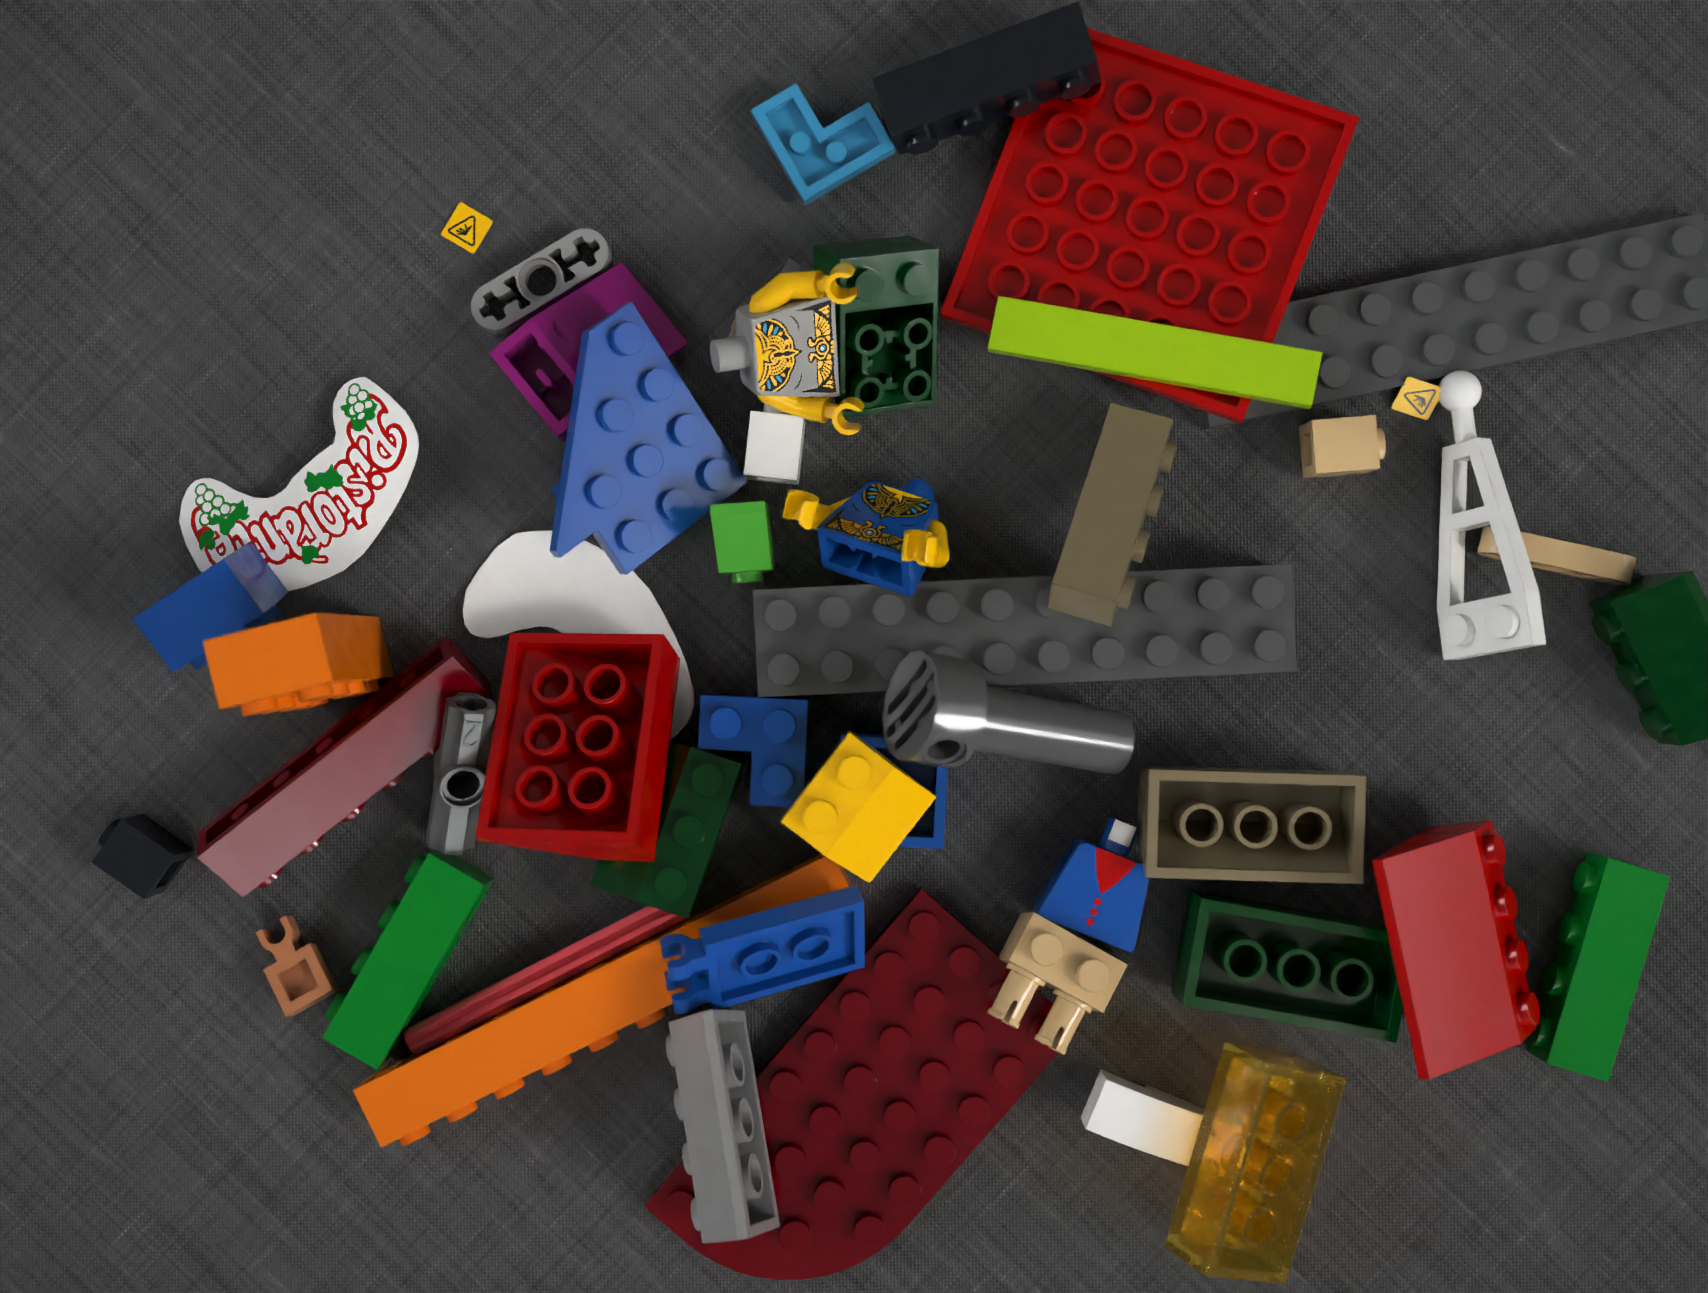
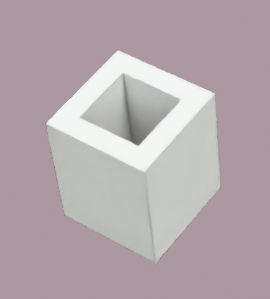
[744,404,805,485]

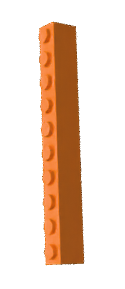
[353,853,852,1148]

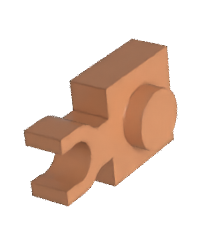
[255,915,339,1017]

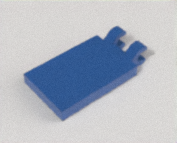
[660,885,865,1014]

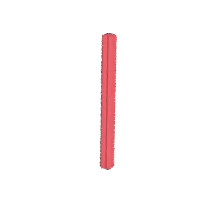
[403,906,687,1054]

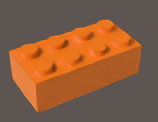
[203,612,394,717]

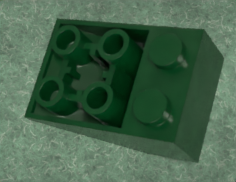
[813,235,939,418]

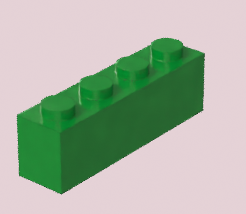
[322,850,495,1070]
[1527,852,1671,1082]

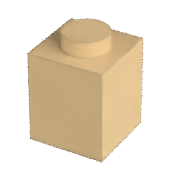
[1299,415,1386,478]

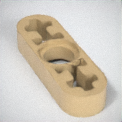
[1477,526,1636,585]

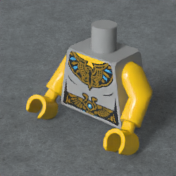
[710,262,865,435]

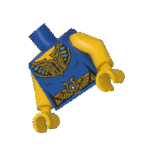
[782,478,950,597]

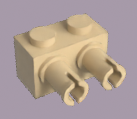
[987,912,1127,1055]

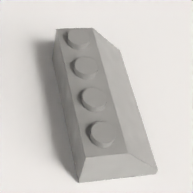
[666,1009,780,1244]

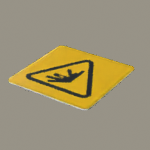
[441,202,493,254]
[1391,377,1441,420]

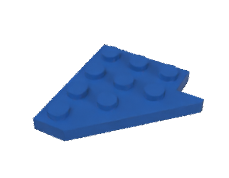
[549,301,748,574]

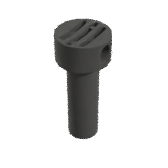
[882,650,1135,775]

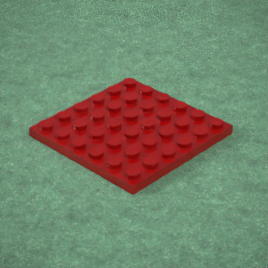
[940,28,1360,424]

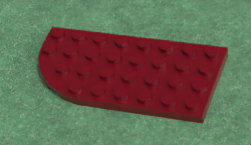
[645,887,1080,1280]

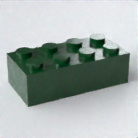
[1171,890,1403,1043]

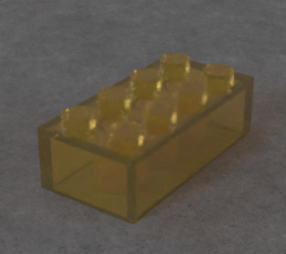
[1165,1041,1347,1284]

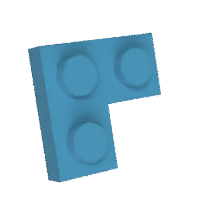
[751,83,896,206]

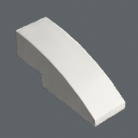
[1081,1069,1244,1175]

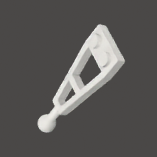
[1437,370,1546,660]

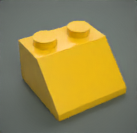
[781,730,936,883]

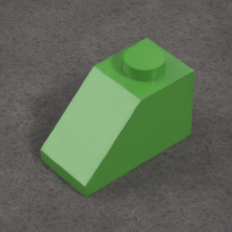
[710,501,775,584]

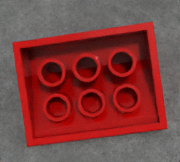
[475,633,680,862]
[1372,819,1540,1080]

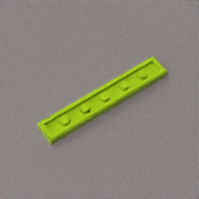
[988,296,1323,409]

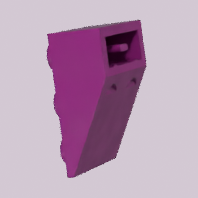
[489,262,689,442]

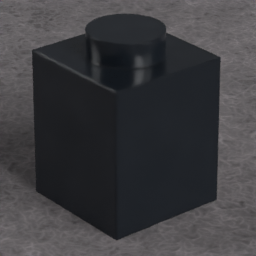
[92,814,194,899]

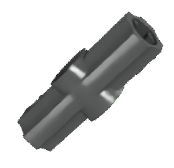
[426,692,496,855]

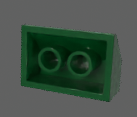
[1589,571,1708,746]
[590,741,743,919]

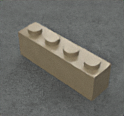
[1048,403,1178,626]

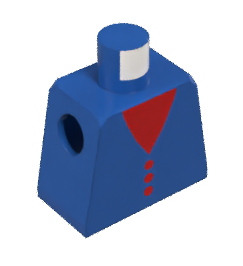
[1033,816,1149,953]

